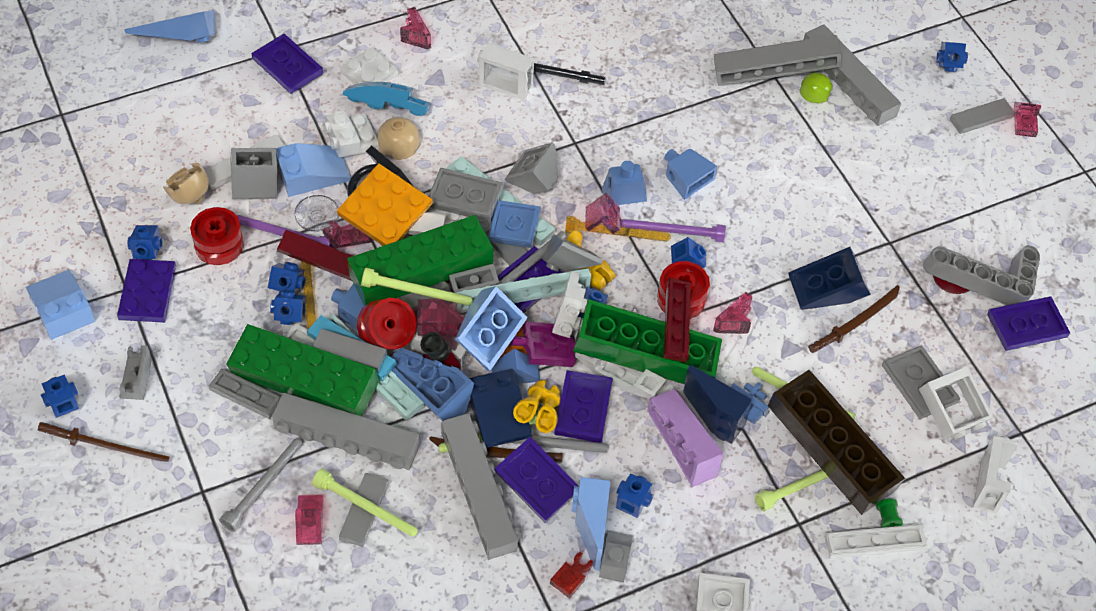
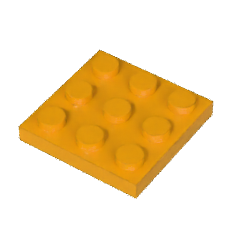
[337,163,433,246]

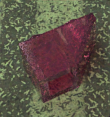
[417,299,464,337]

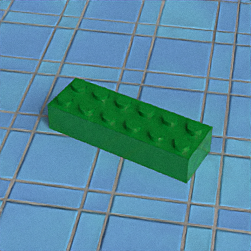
[347,215,493,306]
[573,299,722,385]
[226,324,380,417]

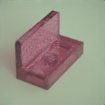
[585,193,620,234]

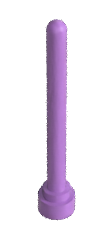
[237,215,336,248]
[620,219,726,243]

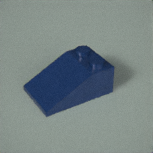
[788,247,871,310]
[683,364,753,444]
[469,369,532,448]

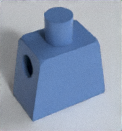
[664,149,717,200]
[602,161,647,207]
[331,284,364,330]

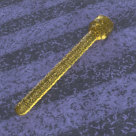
[565,216,671,242]
[301,261,316,329]

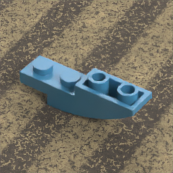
[342,82,431,116]

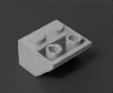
[230,148,277,199]

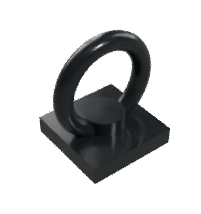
[347,145,414,197]

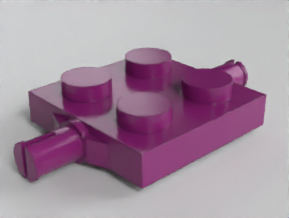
[510,321,576,367]

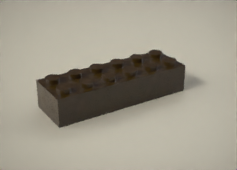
[768,370,905,515]

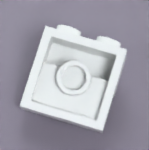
[322,112,379,158]
[552,271,587,338]

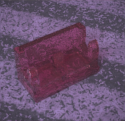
[323,220,372,249]

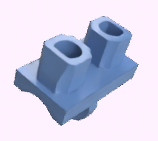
[731,382,770,424]

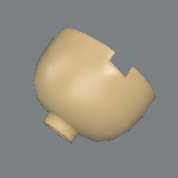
[377,117,420,160]
[163,163,209,204]

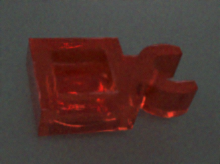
[550,552,593,599]

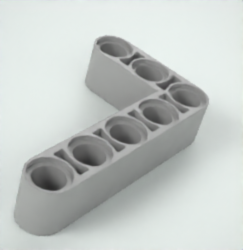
[923,245,1040,305]

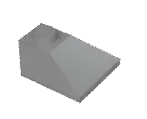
[505,142,558,194]
[542,234,603,272]

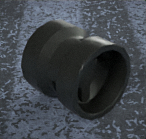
[420,332,451,362]

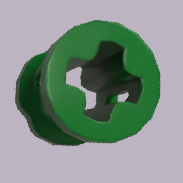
[876,498,903,528]

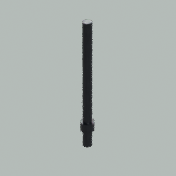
[534,63,606,85]

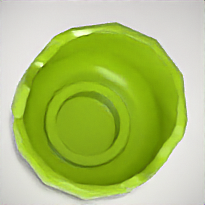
[799,72,833,103]

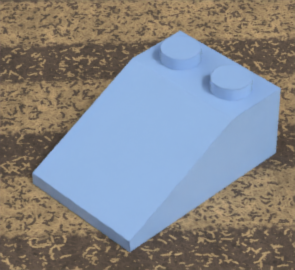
[276,143,351,197]
[26,269,95,340]
[455,286,528,371]
[571,477,610,571]

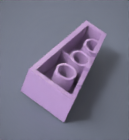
[647,389,724,487]

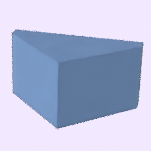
[491,349,540,383]

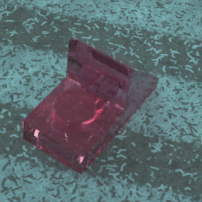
[400,7,431,49]
[1014,101,1042,137]
[713,292,753,334]
[295,495,324,545]

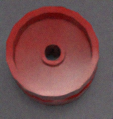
[190,207,244,265]
[657,261,710,319]
[357,298,417,350]

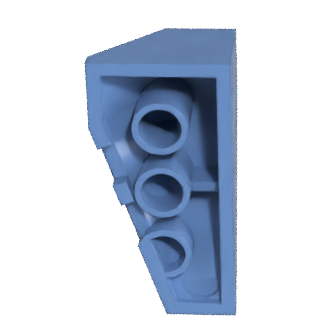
[124,10,215,43]
[391,348,474,421]

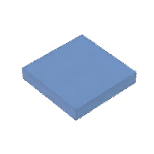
[488,200,541,248]

